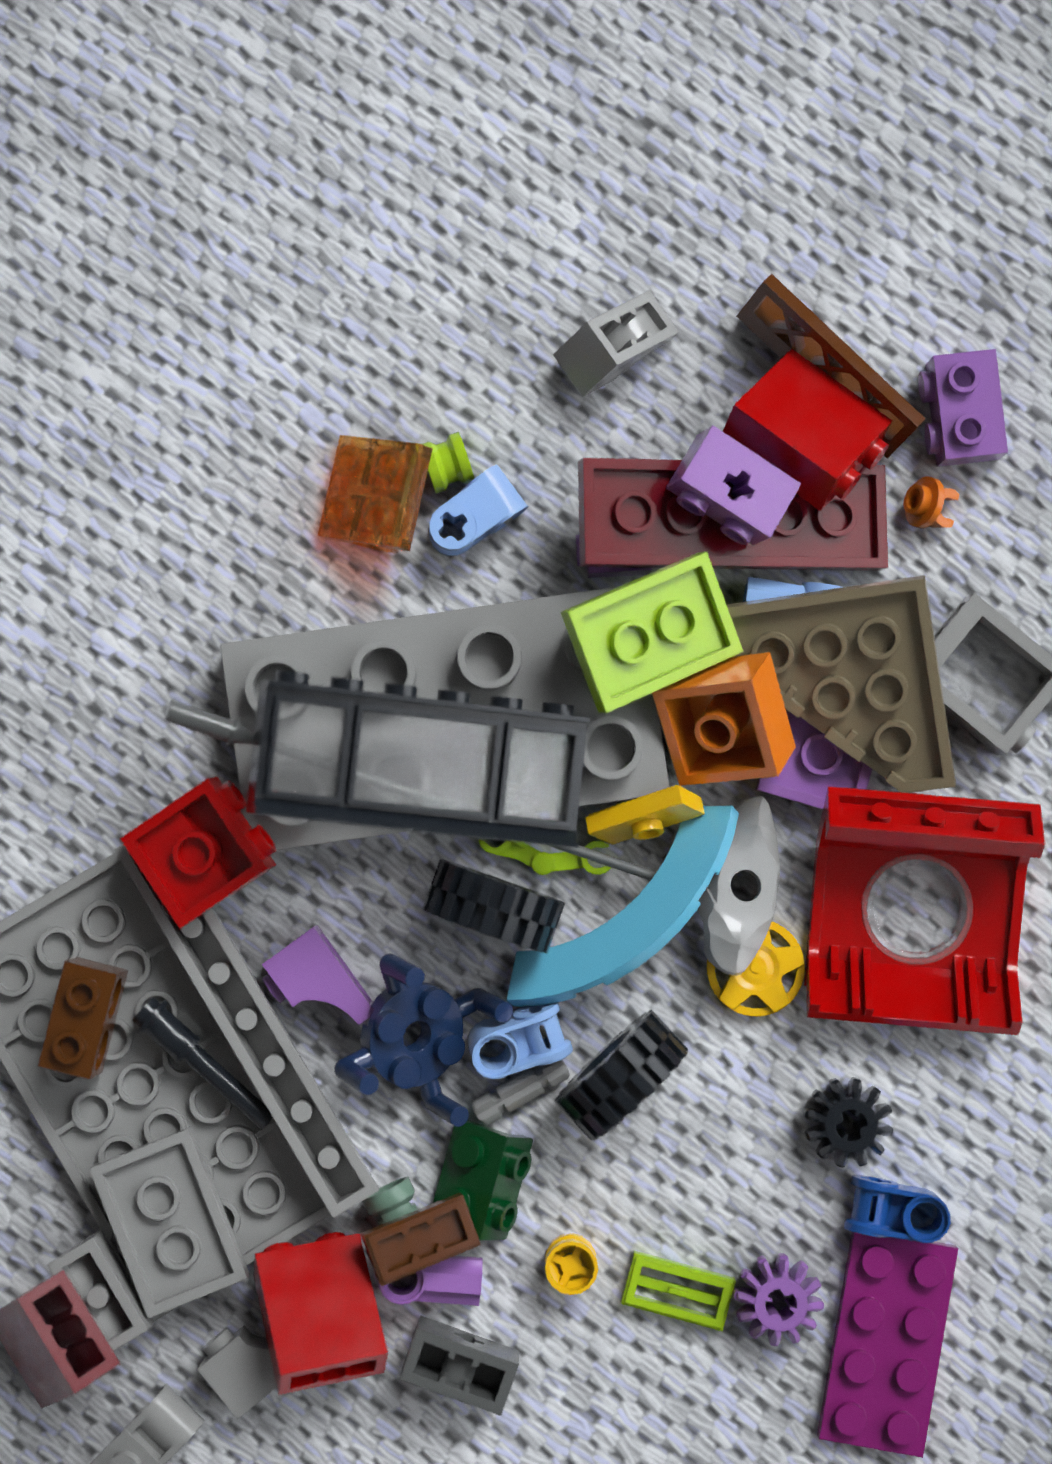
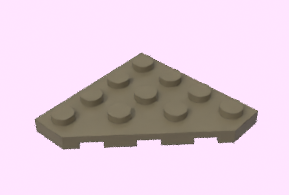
[727,575,956,793]

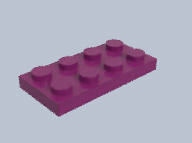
[817,1232,959,1458]

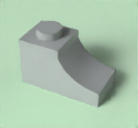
[553,290,679,397]
[197,1325,277,1420]

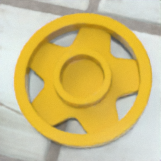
[706,921,805,1017]

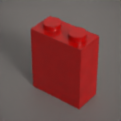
[722,349,893,511]
[253,1232,388,1395]

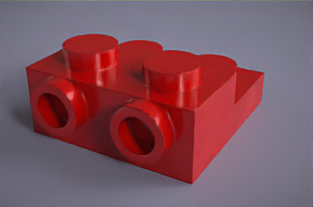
[120,776,277,928]

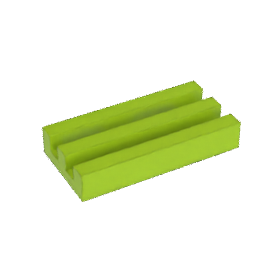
[620,1250,736,1332]

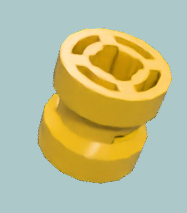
[544,1233,598,1295]

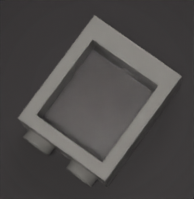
[934,592,1052,755]

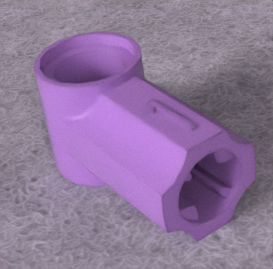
[379,1256,483,1306]

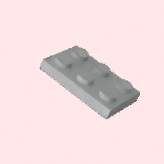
[89,1126,250,1319]

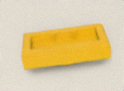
[585,785,705,845]

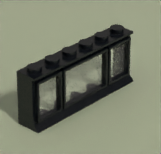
[246,670,591,848]

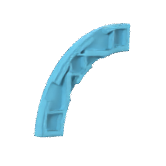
[507,805,739,1007]

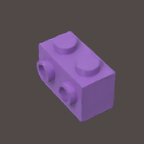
[918,349,1008,467]

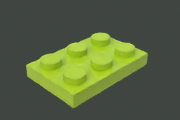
[560,552,744,713]

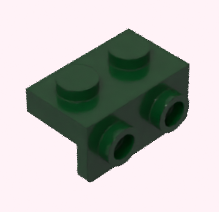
[433,1120,533,1240]

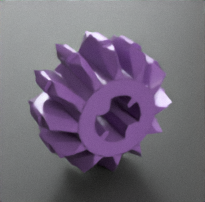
[733,1253,824,1346]

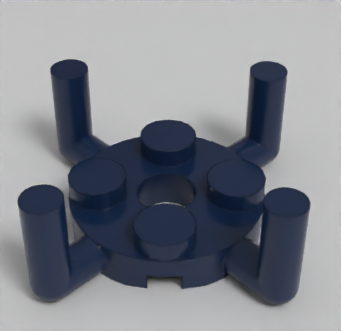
[334,954,513,1127]

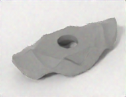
[698,796,780,976]

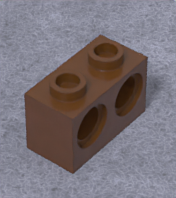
[38,957,128,1080]

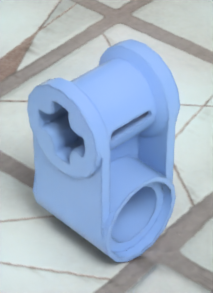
[429,465,528,556]
[467,1002,573,1079]

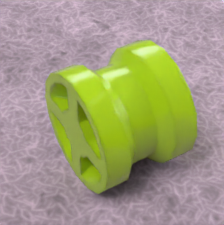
[419,431,475,494]

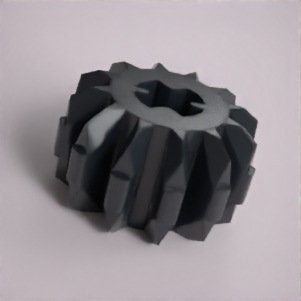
[803,1077,893,1168]

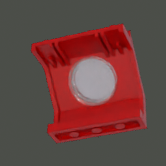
[804,786,1045,1035]

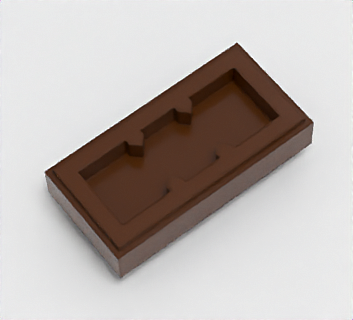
[360,1193,481,1286]

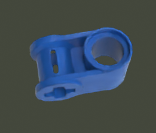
[844,1175,951,1243]

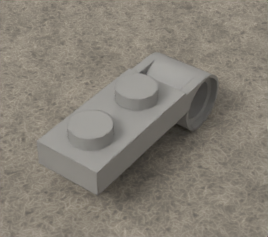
[90,1383,205,1464]

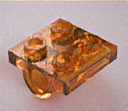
[317,435,432,553]

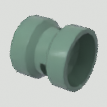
[362,1176,420,1225]

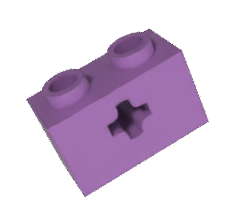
[666,425,801,545]

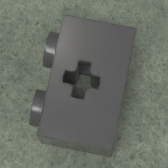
[400,1315,519,1416]

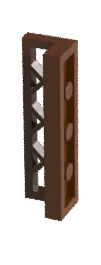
[736,274,926,459]

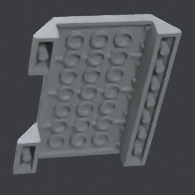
[0,844,380,1351]

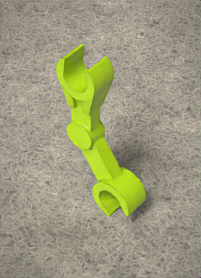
[478,839,612,875]

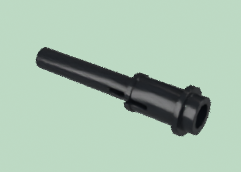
[131,997,273,1130]

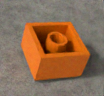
[652,652,796,786]

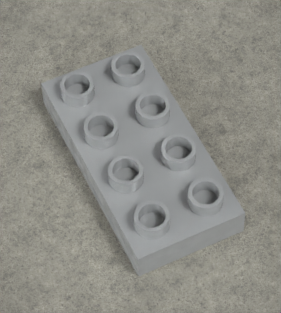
[220,586,669,850]

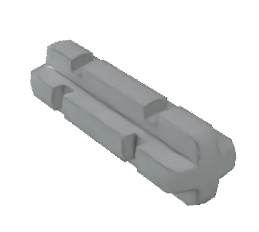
[472,1059,570,1126]

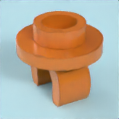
[903,476,960,529]

